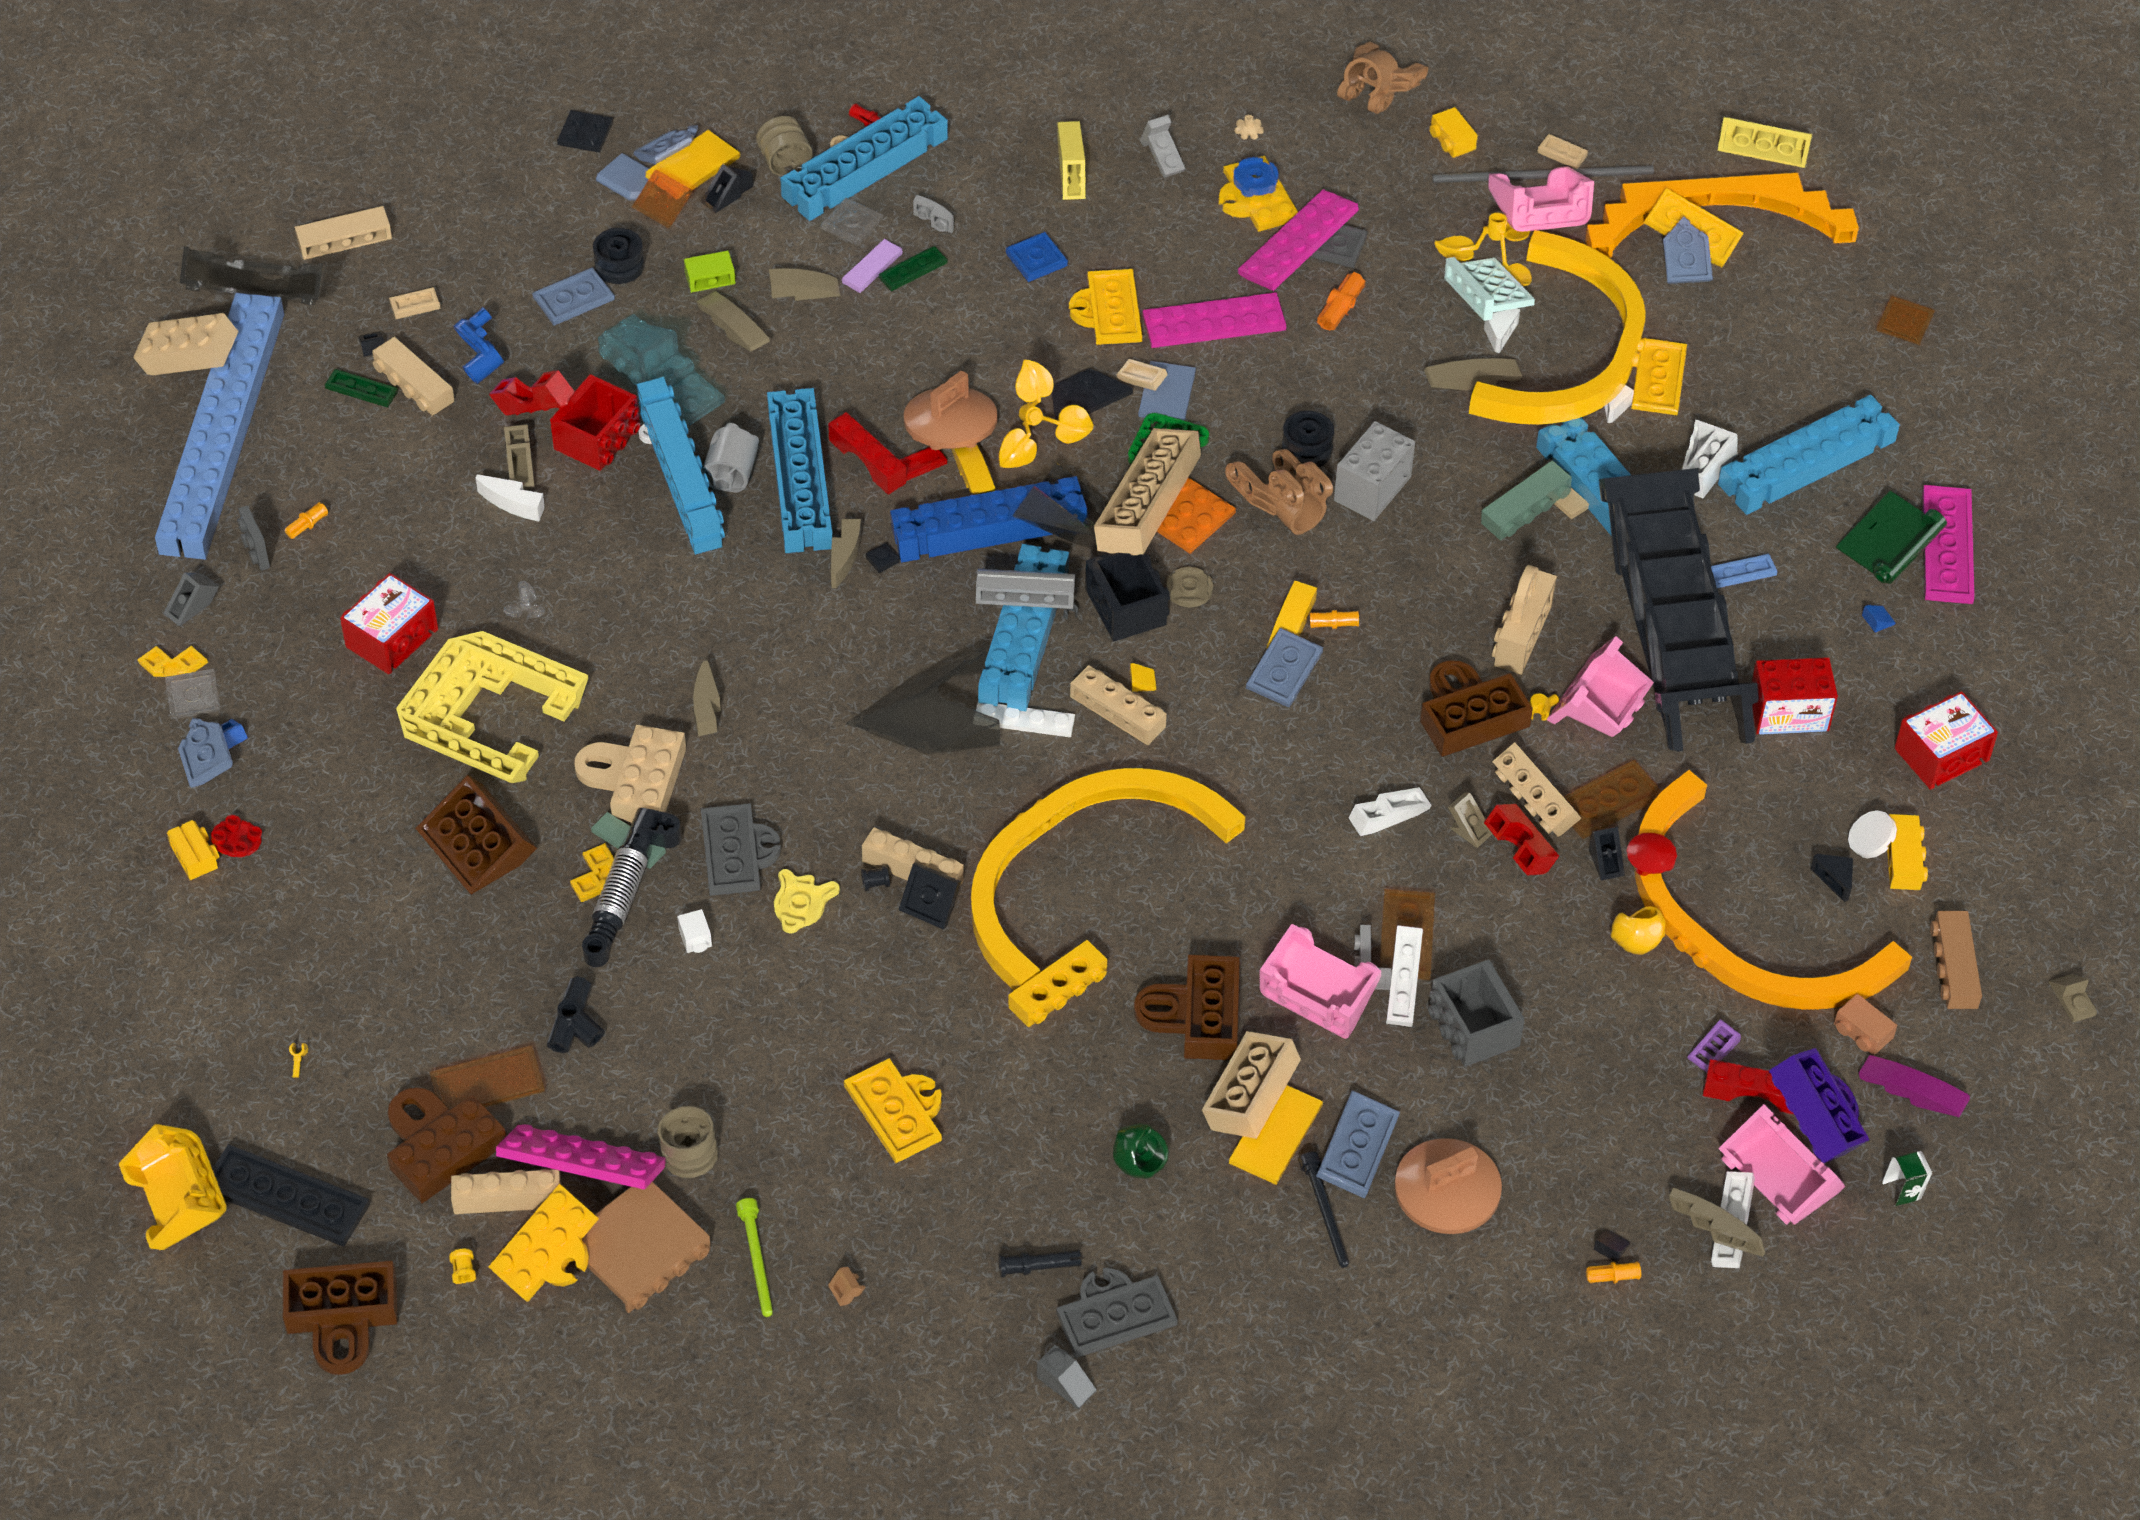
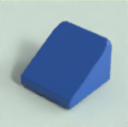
[1862,605,1896,632]
[221,719,248,749]

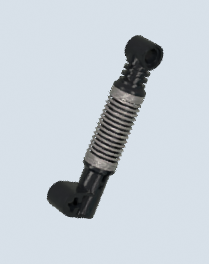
[582,808,682,967]

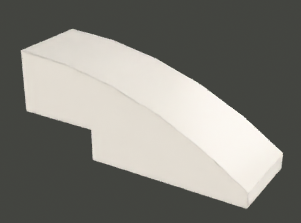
[476,475,545,521]
[1349,787,1431,836]

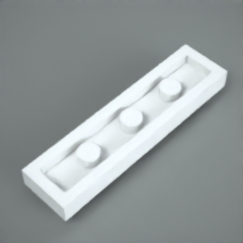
[974,703,1075,737]
[1386,926,1423,1027]
[1711,1171,1755,1268]

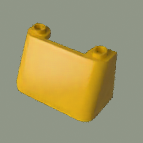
[119,1124,227,1250]

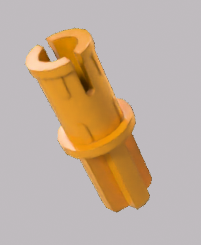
[285,502,328,539]
[1586,1262,1641,1284]

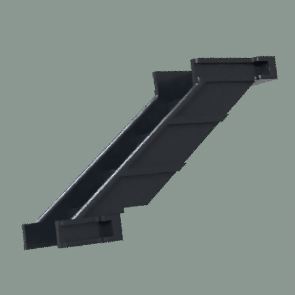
[1599,468,1759,752]

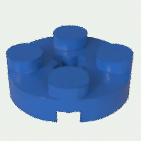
[1233,157,1278,197]

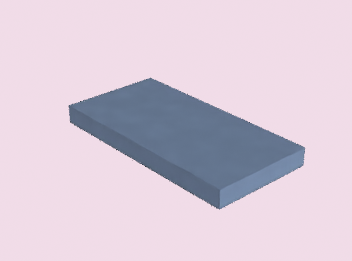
[1316,1090,1400,1199]

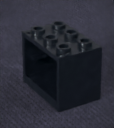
[1085,552,1170,642]

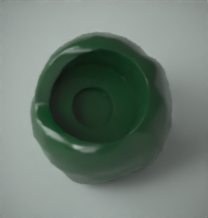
[1113,1123,1169,1179]

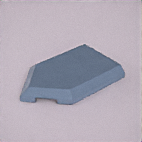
[633,125,698,164]
[596,153,661,200]
[1663,217,1713,284]
[178,718,233,787]

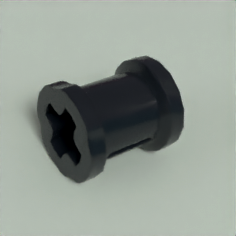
[861,865,890,891]

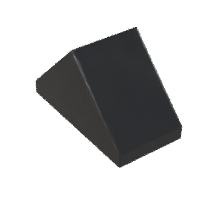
[700,164,741,213]
[1589,826,1625,880]
[1810,854,1853,902]

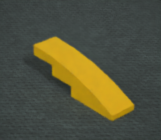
[951,445,996,495]

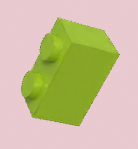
[684,251,735,292]

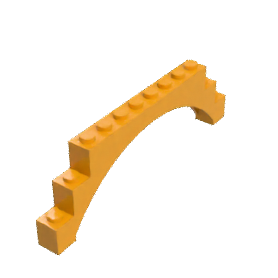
[1585,173,1859,258]

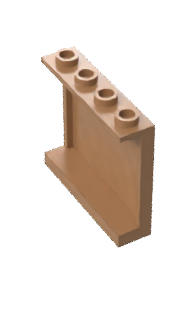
[582,1182,711,1313]

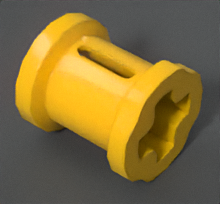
[449,1249,476,1284]

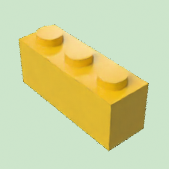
[1887,814,1928,890]

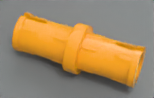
[1310,610,1359,629]

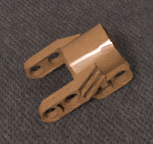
[1337,42,1428,114]
[1225,449,1333,535]

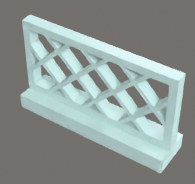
[1445,257,1535,321]

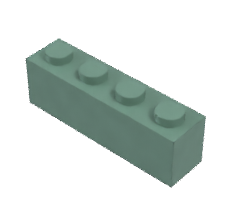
[1481,460,1572,540]

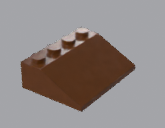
[415,775,537,894]

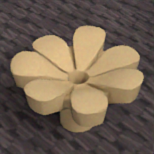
[1235,115,1264,139]

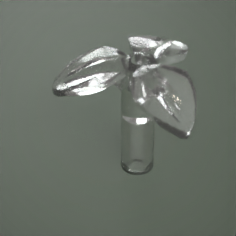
[503,581,545,618]

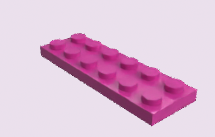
[1238,189,1359,291]
[1142,293,1286,348]
[1922,485,1975,604]
[496,1124,666,1190]

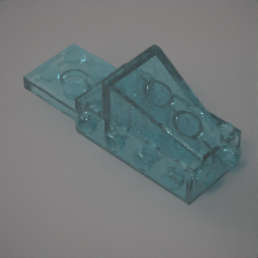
[598,314,725,426]

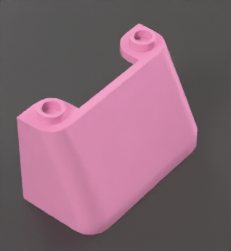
[1488,166,1594,232]
[1260,924,1381,1039]
[1718,1105,1845,1225]

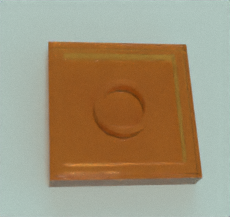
[632,169,693,228]
[1876,296,1935,345]

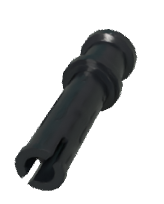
[998,1249,1081,1278]

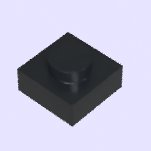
[866,543,899,573]

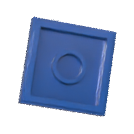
[1006,232,1068,282]

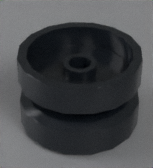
[593,228,644,284]
[1282,410,1335,467]

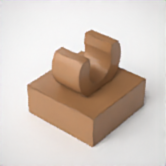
[828,1267,865,1306]

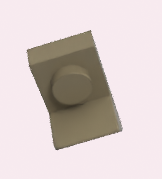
[1448,792,1492,848]
[2049,974,2097,1023]

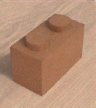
[1834,994,1897,1056]

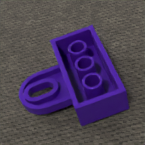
[1769,1048,1870,1163]

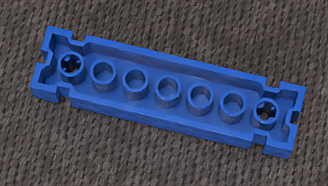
[890,476,1088,563]

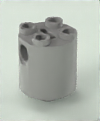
[702,423,759,493]

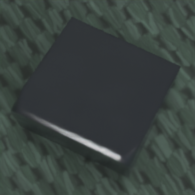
[728,166,754,194]
[358,332,385,357]
[1594,1229,1630,1263]

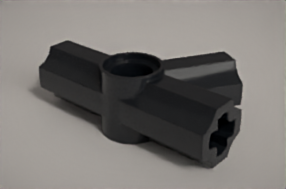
[547,976,605,1053]

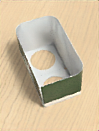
[1883,1151,1932,1206]

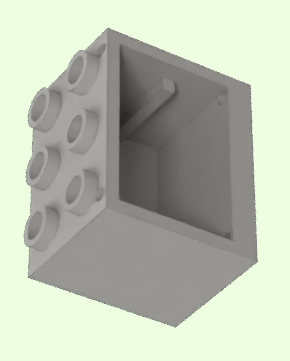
[1334,421,1415,521]

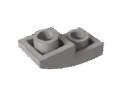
[913,195,954,233]

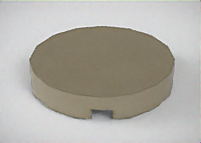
[1165,567,1213,608]

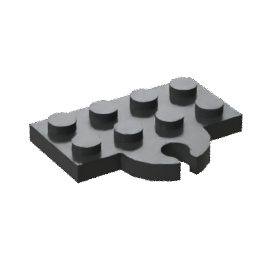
[701,804,781,896]
[1056,1268,1178,1358]

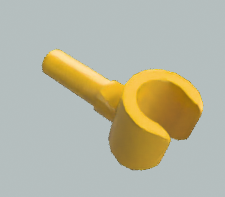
[289,1043,308,1078]

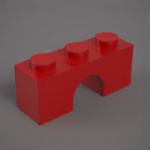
[1484,804,1559,876]

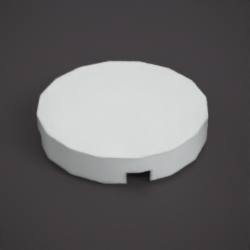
[1848,810,1897,858]

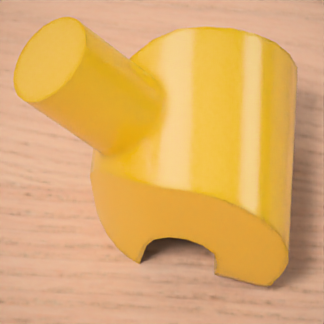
[1529,694,1559,721]

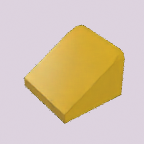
[1130,663,1156,692]

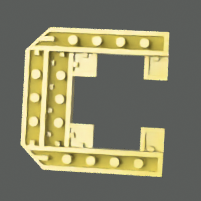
[396,631,588,783]

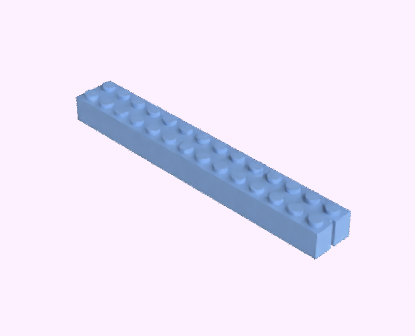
[155,293,284,560]

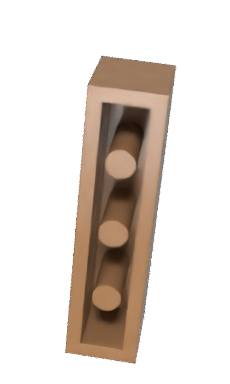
[1930,911,1982,1009]

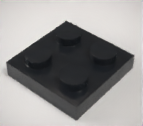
[557,110,613,153]
[898,862,961,929]

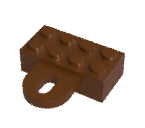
[1420,660,1533,757]
[1134,955,1240,1060]
[387,1088,506,1204]
[283,1261,397,1375]

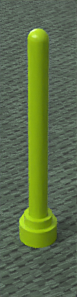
[736,1198,773,1317]

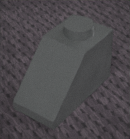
[163,572,219,626]
[1037,1345,1096,1409]

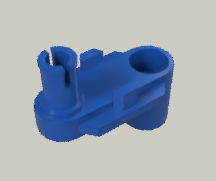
[453,307,504,385]

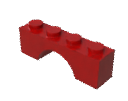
[489,370,574,416]
[828,412,906,495]
[1703,1059,1794,1114]

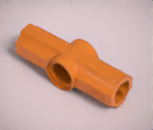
[1317,272,1365,331]

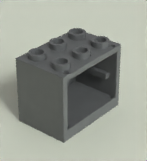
[1428,959,1525,1067]

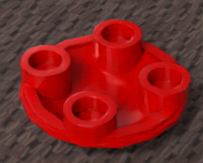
[211,815,262,857]
[1626,833,1677,876]

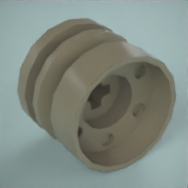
[756,116,812,176]
[658,1106,718,1178]

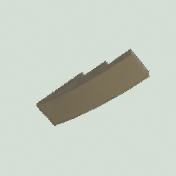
[697,291,770,352]
[1424,358,1522,391]
[1669,1188,1765,1257]

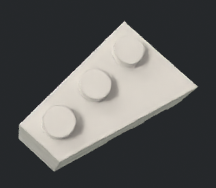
[1682,420,1738,498]

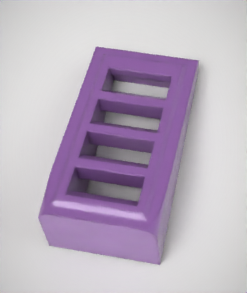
[1687,1019,1741,1073]

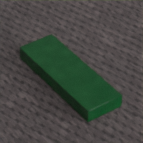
[878,246,947,292]
[325,369,398,408]

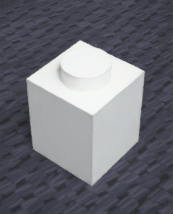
[677,909,712,953]

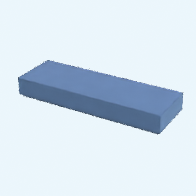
[1711,554,1778,588]

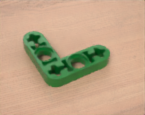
[1128,413,1209,465]

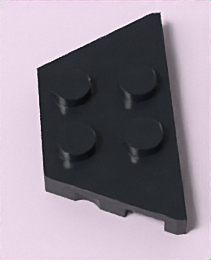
[1051,368,1133,428]

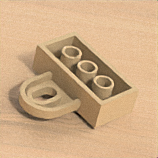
[1492,565,1557,675]
[575,725,686,827]

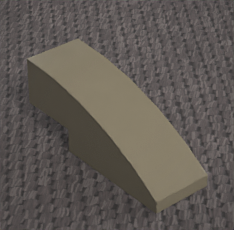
[769,268,840,301]
[504,425,535,489]
[831,519,861,588]
[693,660,721,736]

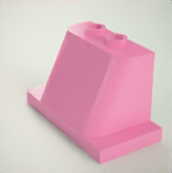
[1547,636,1654,737]

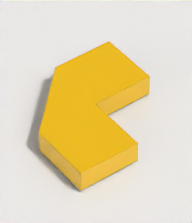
[137,646,208,677]
[570,843,614,902]

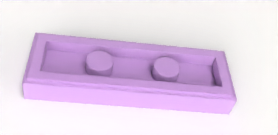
[842,239,902,293]

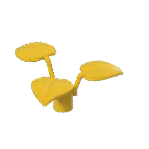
[1435,213,1532,287]
[999,359,1094,468]

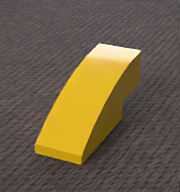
[1267,581,1317,649]

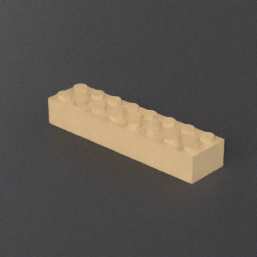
[1094,428,1201,555]

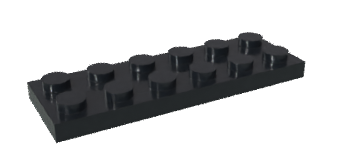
[212,1144,370,1247]

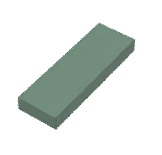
[591,812,666,869]

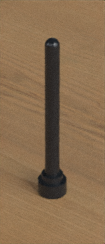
[1298,1152,1349,1268]

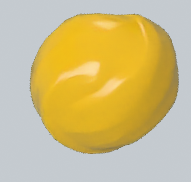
[1611,906,1666,955]

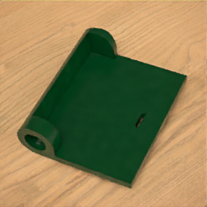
[1836,491,1947,584]

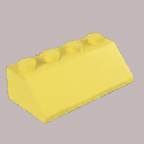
[1718,117,1812,168]

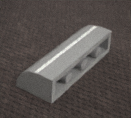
[976,569,1075,609]

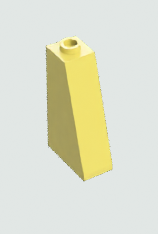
[1058,121,1085,199]

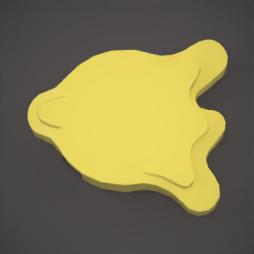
[774,869,840,933]

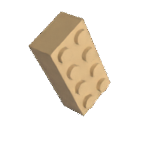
[133,313,238,375]
[1202,1031,1301,1139]

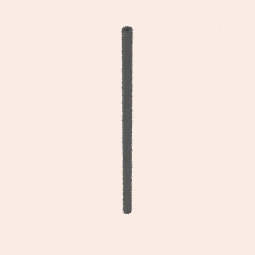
[1432,165,1654,183]

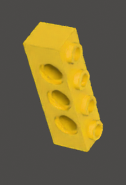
[1008,940,1107,1028]

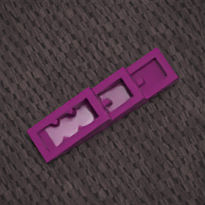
[1858,1055,1970,1117]

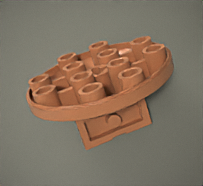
[904,371,997,450]
[1395,1139,1502,1234]

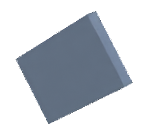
[532,267,615,325]
[1138,361,1196,421]
[1246,628,1323,708]

